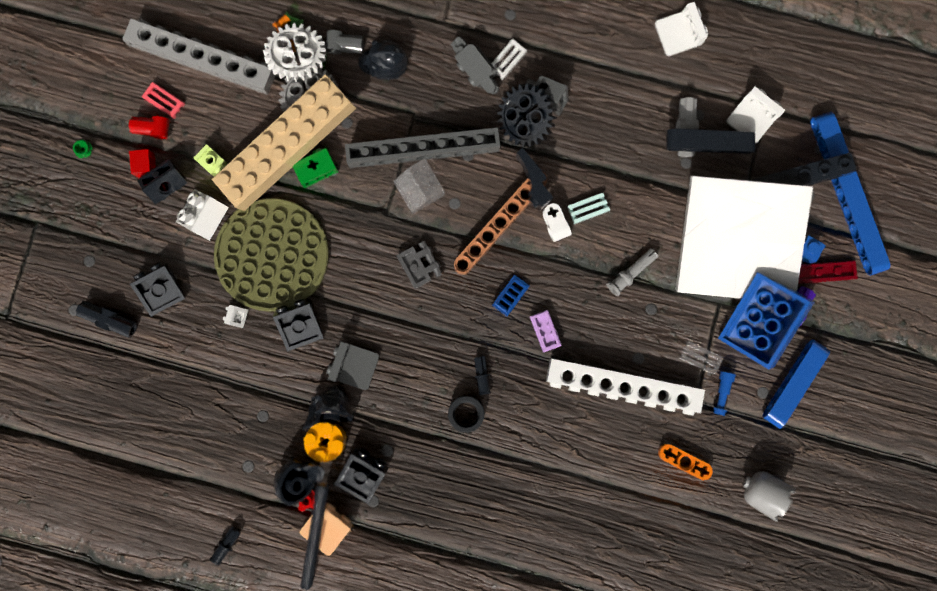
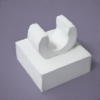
[223,305,248,328]

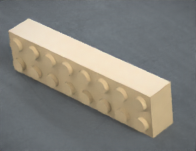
[212,74,356,211]

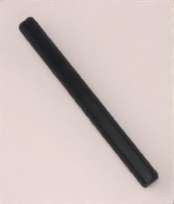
[300,482,329,590]

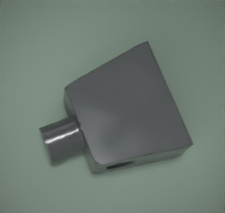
[525,76,569,116]

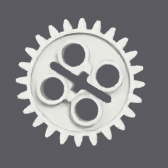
[263,23,326,82]

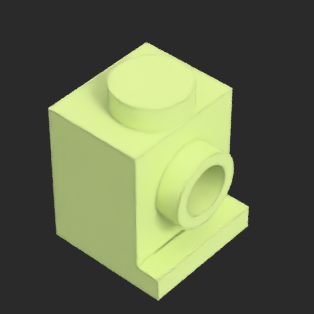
[194,144,228,177]

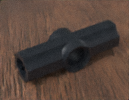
[76,301,137,338]

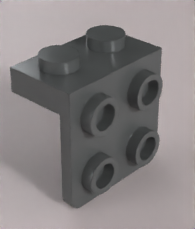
[327,342,379,390]

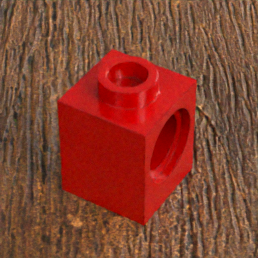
[129,149,156,179]

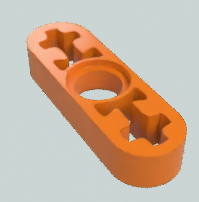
[658,444,713,480]

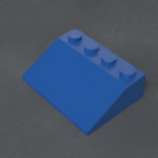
[718,272,815,370]

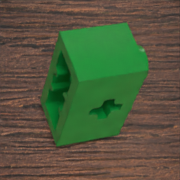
[292,148,338,188]

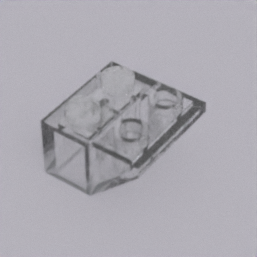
[393,158,445,214]

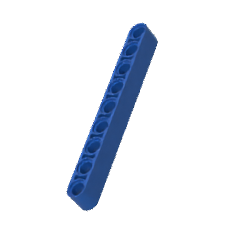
[811,112,890,276]

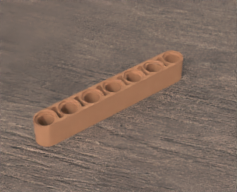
[454,171,547,275]

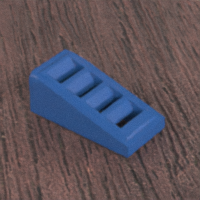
[492,275,529,316]

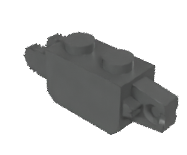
[451,37,500,95]

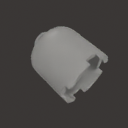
[743,472,796,521]

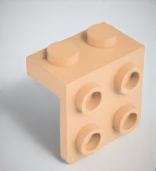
[300,502,353,556]

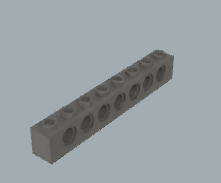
[345,128,500,168]

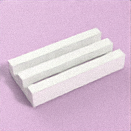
[492,39,527,80]

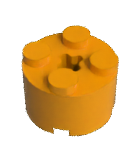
[304,421,347,462]

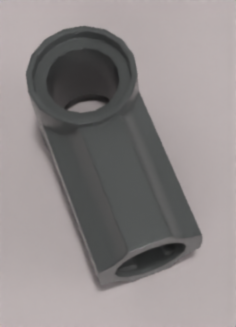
[325,30,364,54]

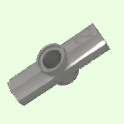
[676,97,699,157]

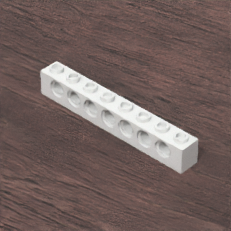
[546,359,705,416]

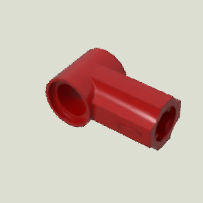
[129,116,170,139]

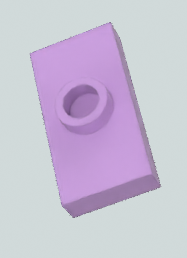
[530,310,562,353]

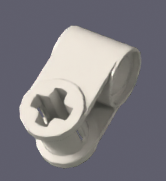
[543,203,572,242]

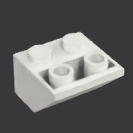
[176,189,229,241]

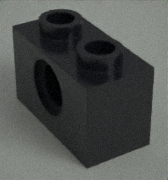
[137,159,187,205]

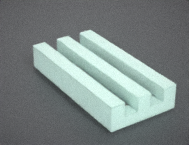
[567,193,610,224]

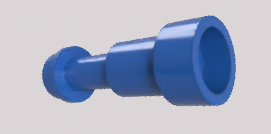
[713,371,736,416]

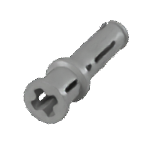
[607,248,658,296]

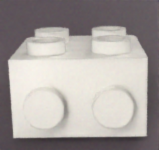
[655,2,708,56]
[727,87,785,143]

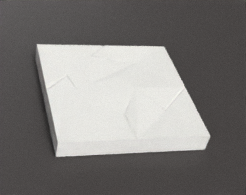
[675,176,813,298]

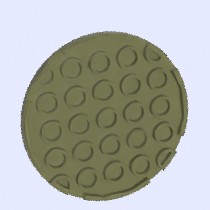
[214,198,329,312]

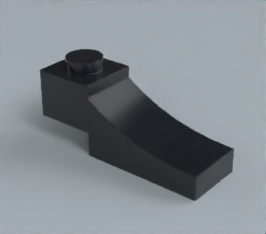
[516,148,554,210]

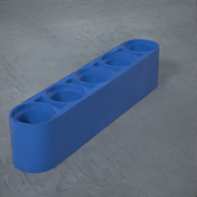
[762,339,830,429]

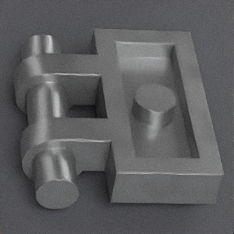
[396,241,443,289]

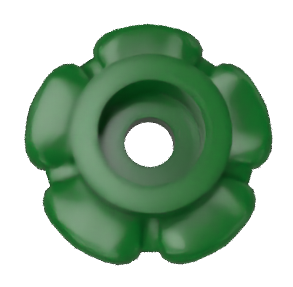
[73,140,92,158]

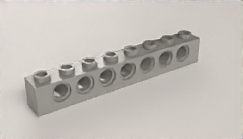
[123,19,276,95]

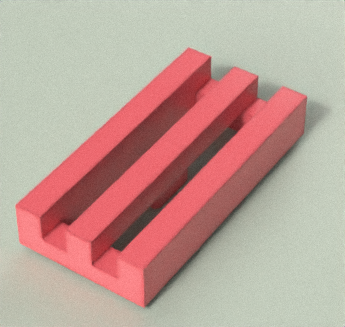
[142,82,185,119]

